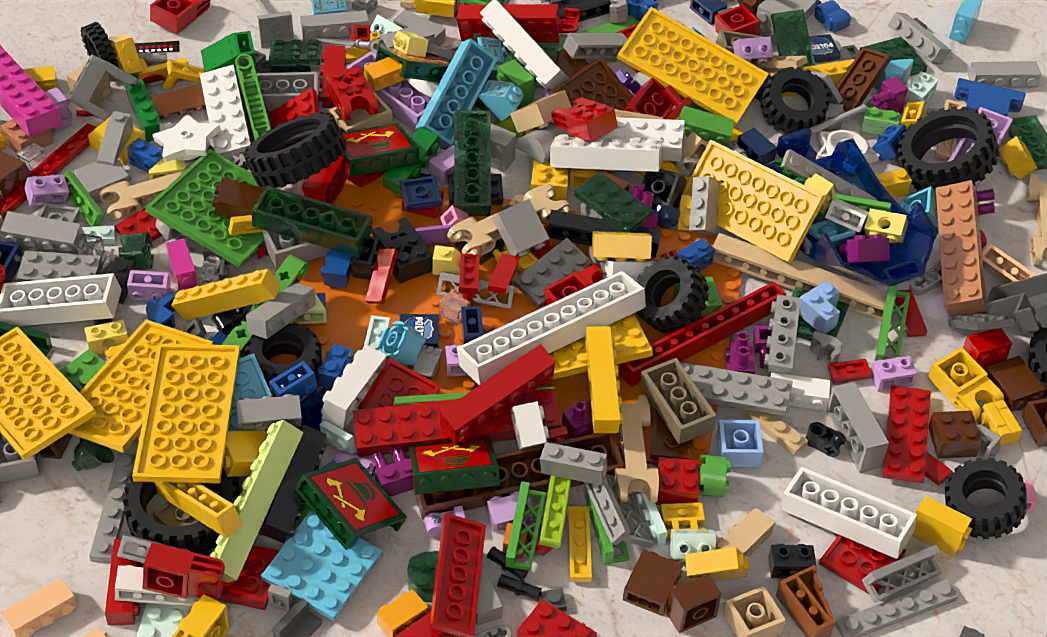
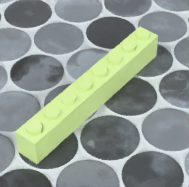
[210,420,304,583]

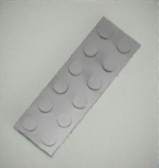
[680,362,793,416]

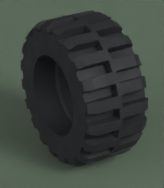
[760,67,830,135]
[637,256,709,333]
[245,322,322,388]
[944,457,1027,539]

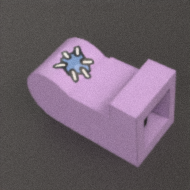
[424,506,465,537]

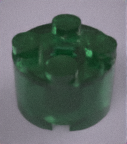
[118,232,154,271]
[407,551,439,603]

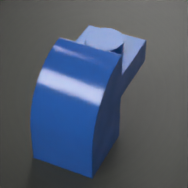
[146,291,176,328]

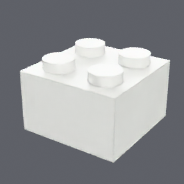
[510,401,549,450]

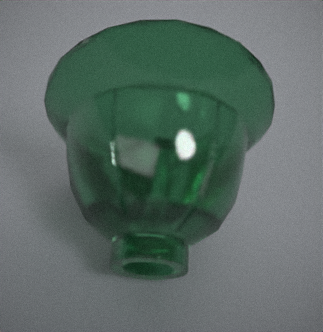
[71,437,114,471]

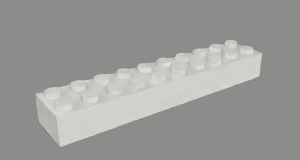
[457,271,646,385]

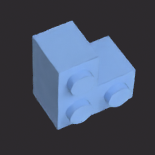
[799,280,840,334]

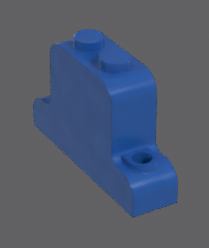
[954,78,1026,117]

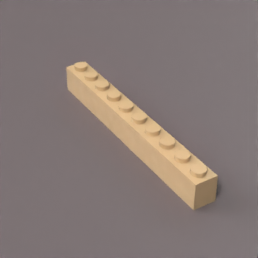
[713,233,897,321]

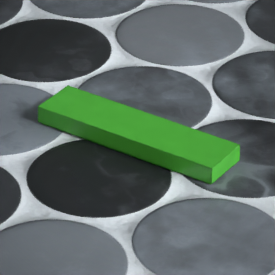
[64,171,105,227]

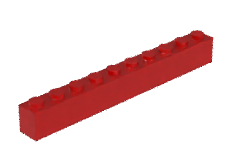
[619,281,786,387]

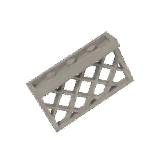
[584,474,654,548]

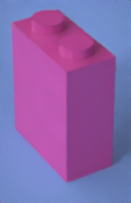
[166,239,197,292]

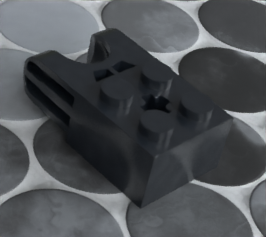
[372,218,433,284]

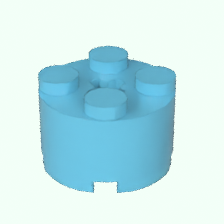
[378,321,425,366]

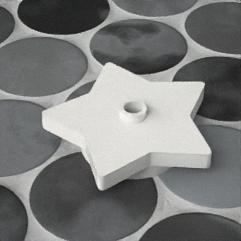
[153,115,221,162]
[816,130,880,174]

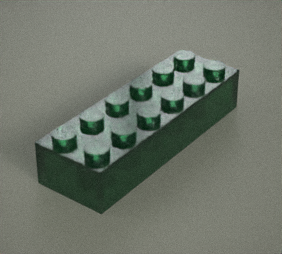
[454,110,491,217]
[251,186,372,257]

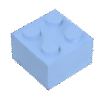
[716,420,763,467]

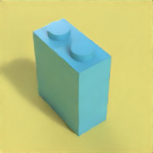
[949,0,983,44]

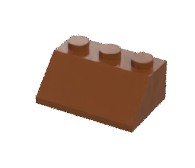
[151,84,206,120]

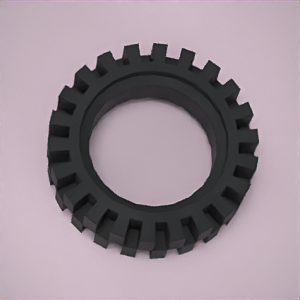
[80,22,119,75]

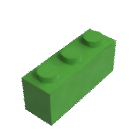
[678,106,734,146]

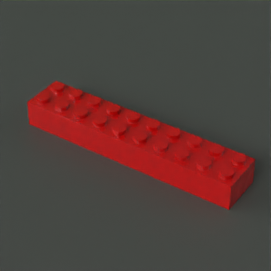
[353,388,561,457]

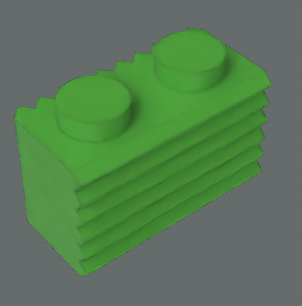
[861,107,900,135]

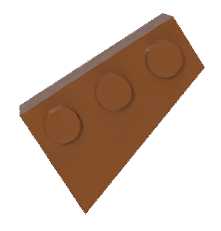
[776,565,835,637]

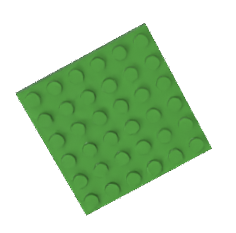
[145,149,300,268]

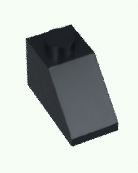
[109,257,136,305]

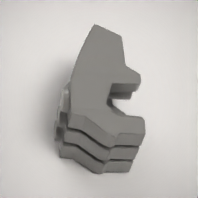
[610,0,628,23]
[809,331,843,365]
[413,345,442,379]

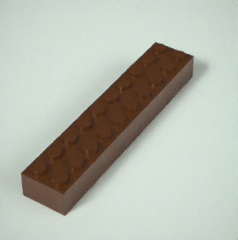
[412,433,624,520]

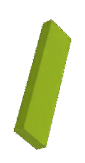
[539,475,572,549]

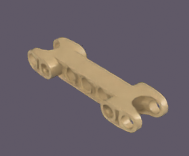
[99,160,197,221]
[1026,173,1047,266]
[447,184,571,256]
[615,394,659,503]

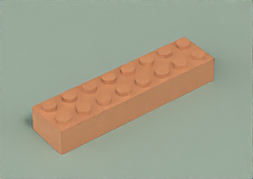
[936,180,987,318]

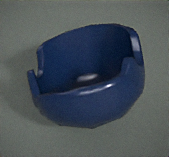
[653,205,680,228]

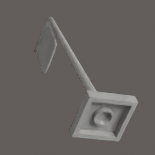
[256,0,294,48]

